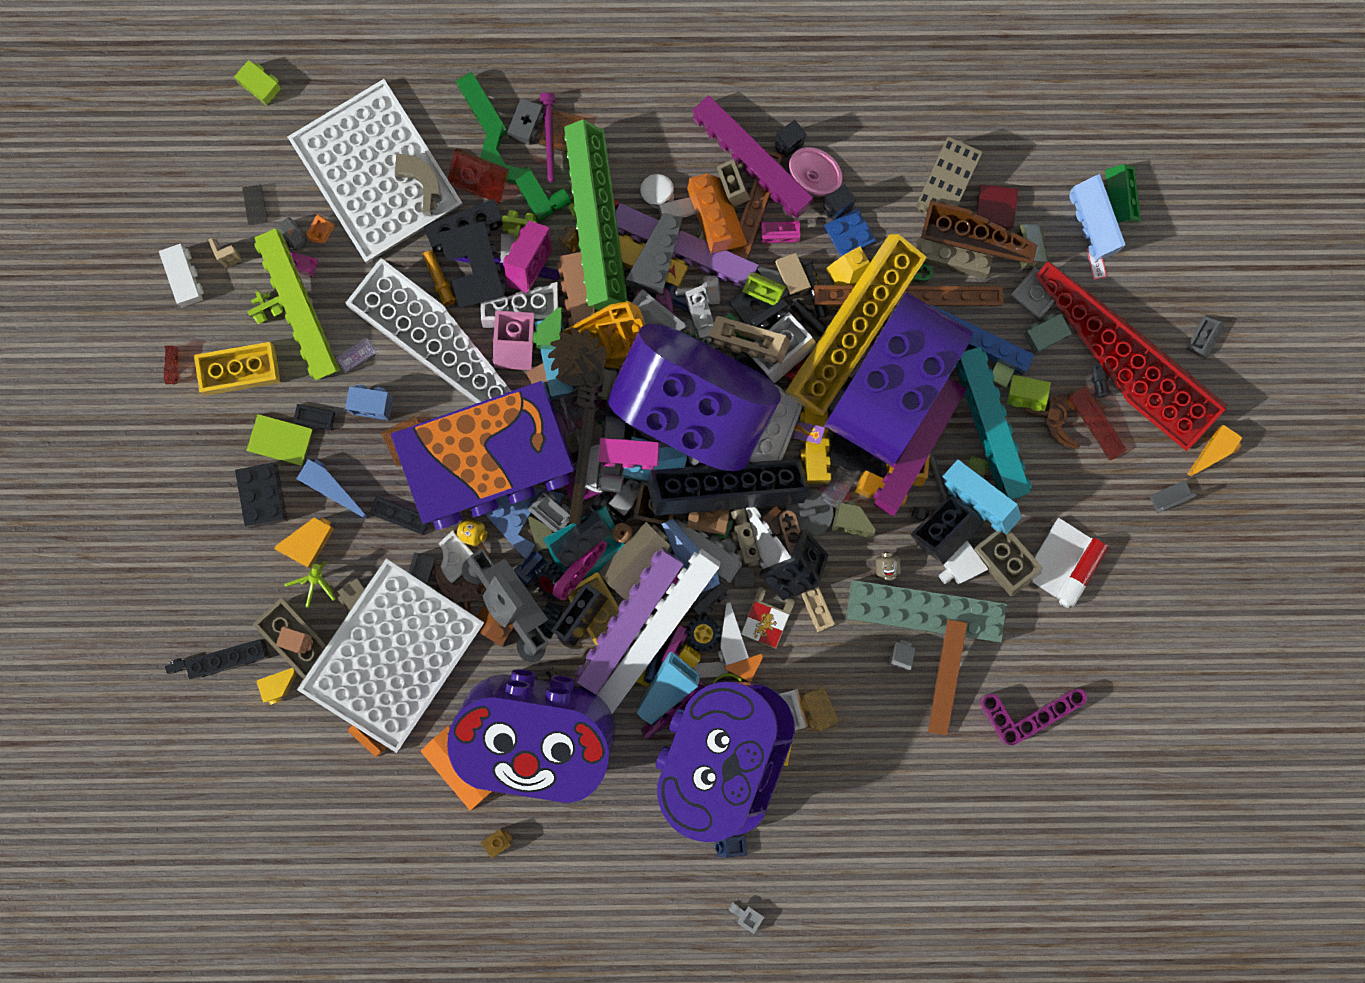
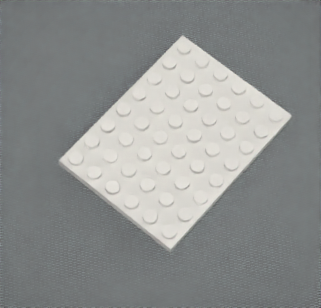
[288,79,463,264]
[297,558,484,753]

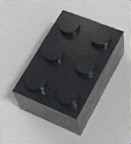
[235,463,288,528]
[910,494,983,565]

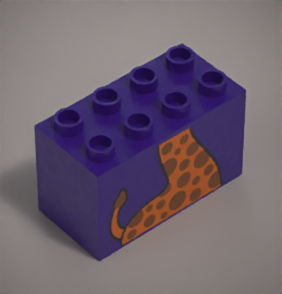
[391,381,576,530]

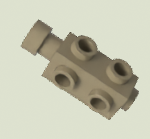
[731,508,760,567]

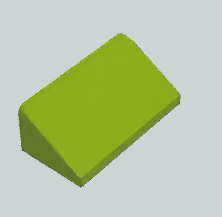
[742,272,786,305]

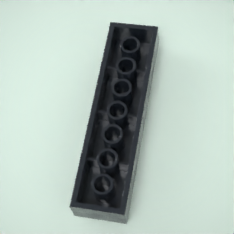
[647,459,809,516]

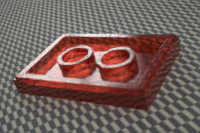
[448,148,509,204]

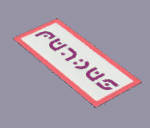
[1086,248,1107,280]

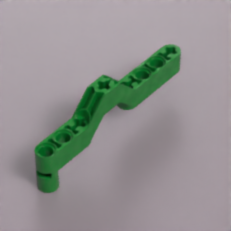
[455,72,571,222]

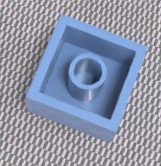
[345,384,393,421]

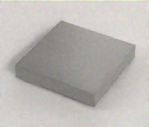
[1010,267,1055,320]

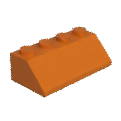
[687,173,747,254]
[421,726,493,811]

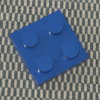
[824,208,876,257]

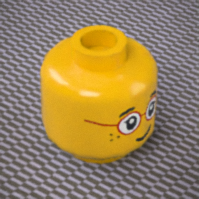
[457,519,487,546]

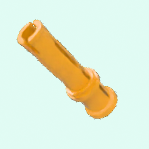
[422,250,457,307]

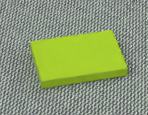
[246,414,314,466]

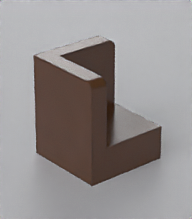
[761,506,789,537]

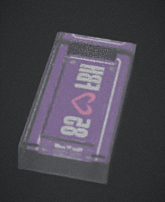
[335,337,378,374]

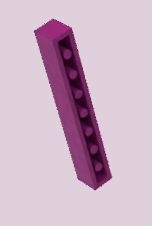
[692,95,813,219]
[873,379,967,517]

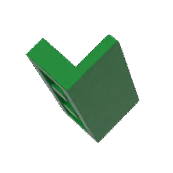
[1105,164,1141,223]

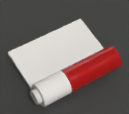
[1032,518,1109,608]

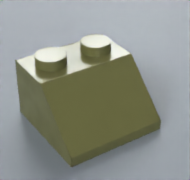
[1015,224,1049,270]

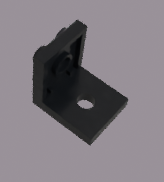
[729,292,787,330]
[760,529,828,600]

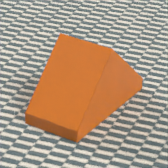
[724,654,763,682]

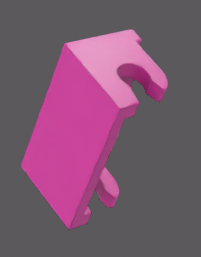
[761,220,800,244]
[290,251,318,277]

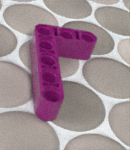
[980,689,1087,746]

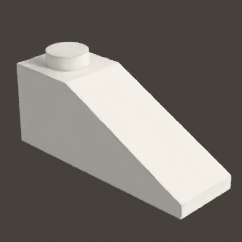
[718,603,749,665]

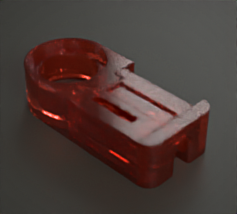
[164,346,179,385]

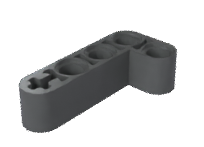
[596,415,625,493]

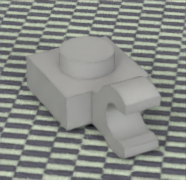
[728,902,765,934]

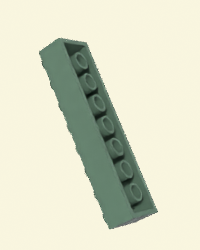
[845,580,1007,643]

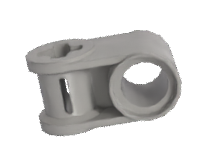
[609,479,640,516]

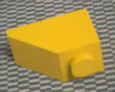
[256,668,297,705]

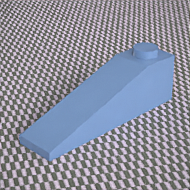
[297,459,368,519]
[662,519,720,592]

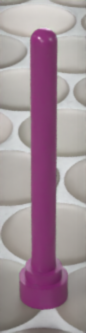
[540,92,555,183]

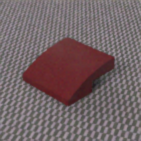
[977,184,1018,228]

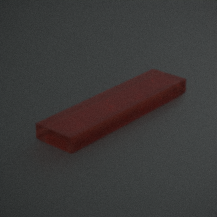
[1068,386,1127,461]

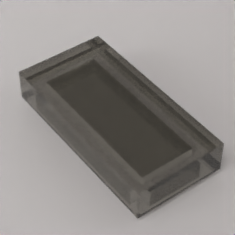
[242,184,268,225]

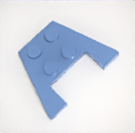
[486,488,564,559]

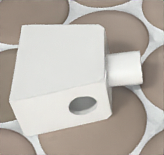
[938,541,988,584]

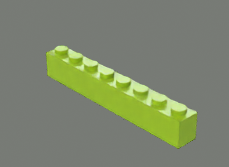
[254,229,340,380]

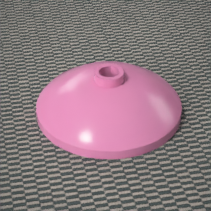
[789,147,842,196]

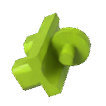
[502,210,537,241]
[247,290,284,324]

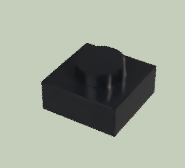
[165,658,186,674]

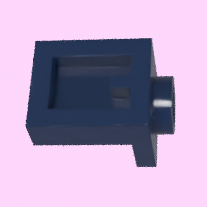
[715,836,747,858]

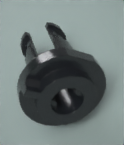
[588,491,631,526]

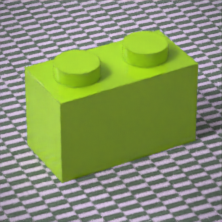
[234,60,281,106]
[1007,375,1051,411]

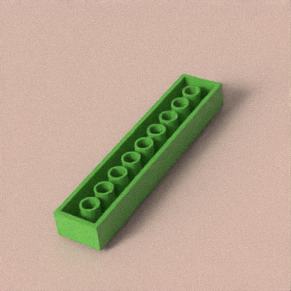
[564,120,628,310]

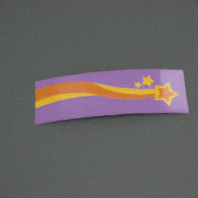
[791,422,825,444]

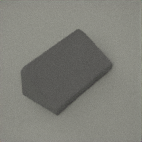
[1187,315,1224,359]

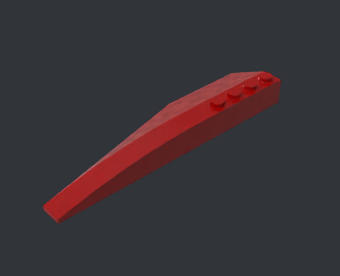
[1036,261,1227,451]

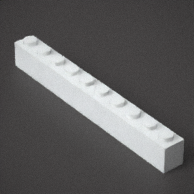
[597,549,721,714]

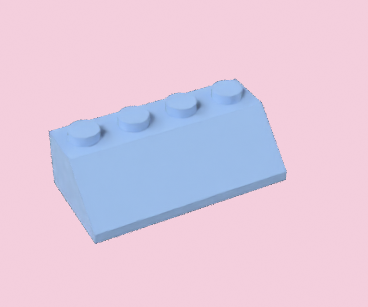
[1070,174,1125,261]

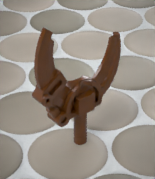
[1024,391,1108,449]
[434,542,489,613]

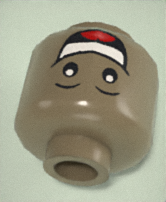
[875,552,901,580]

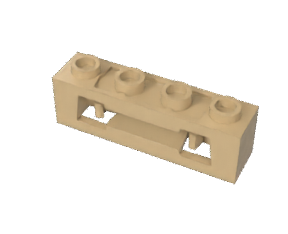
[709,316,791,364]

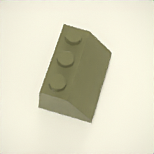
[831,500,875,539]

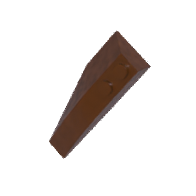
[921,200,1038,264]

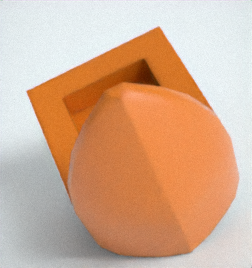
[306,215,335,243]

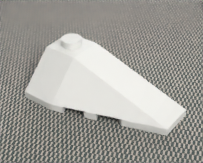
[746,507,791,569]

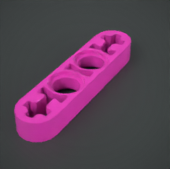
[553,540,607,600]

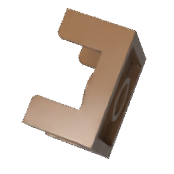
[687,509,729,535]

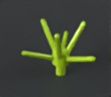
[284,561,335,607]

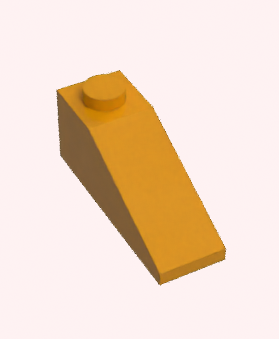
[1187,425,1243,476]

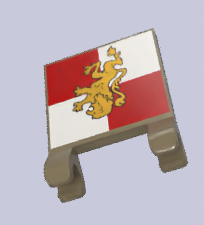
[741,587,795,649]

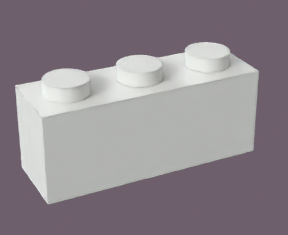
[159,244,204,308]

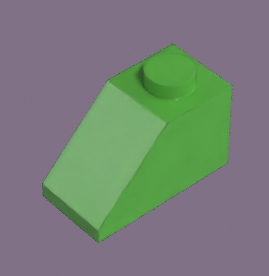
[533,307,562,349]

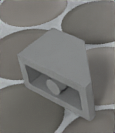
[888,640,915,671]

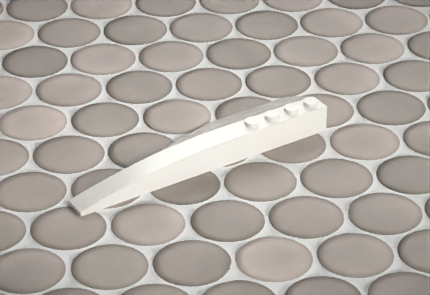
[346,258,511,404]

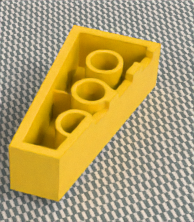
[800,407,831,485]

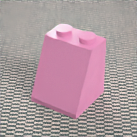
[493,311,534,370]

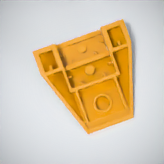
[563,301,646,369]

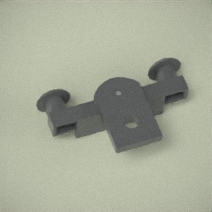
[462,549,549,662]

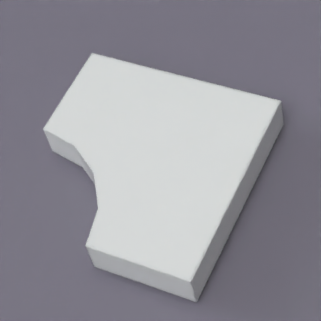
[439,531,474,584]

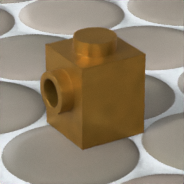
[480,828,513,859]

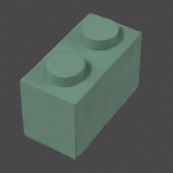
[1024,314,1072,354]

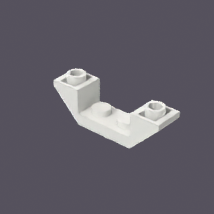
[685,285,719,349]

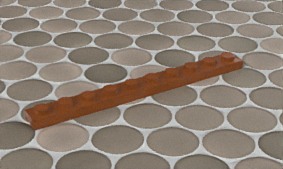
[814,285,1003,306]

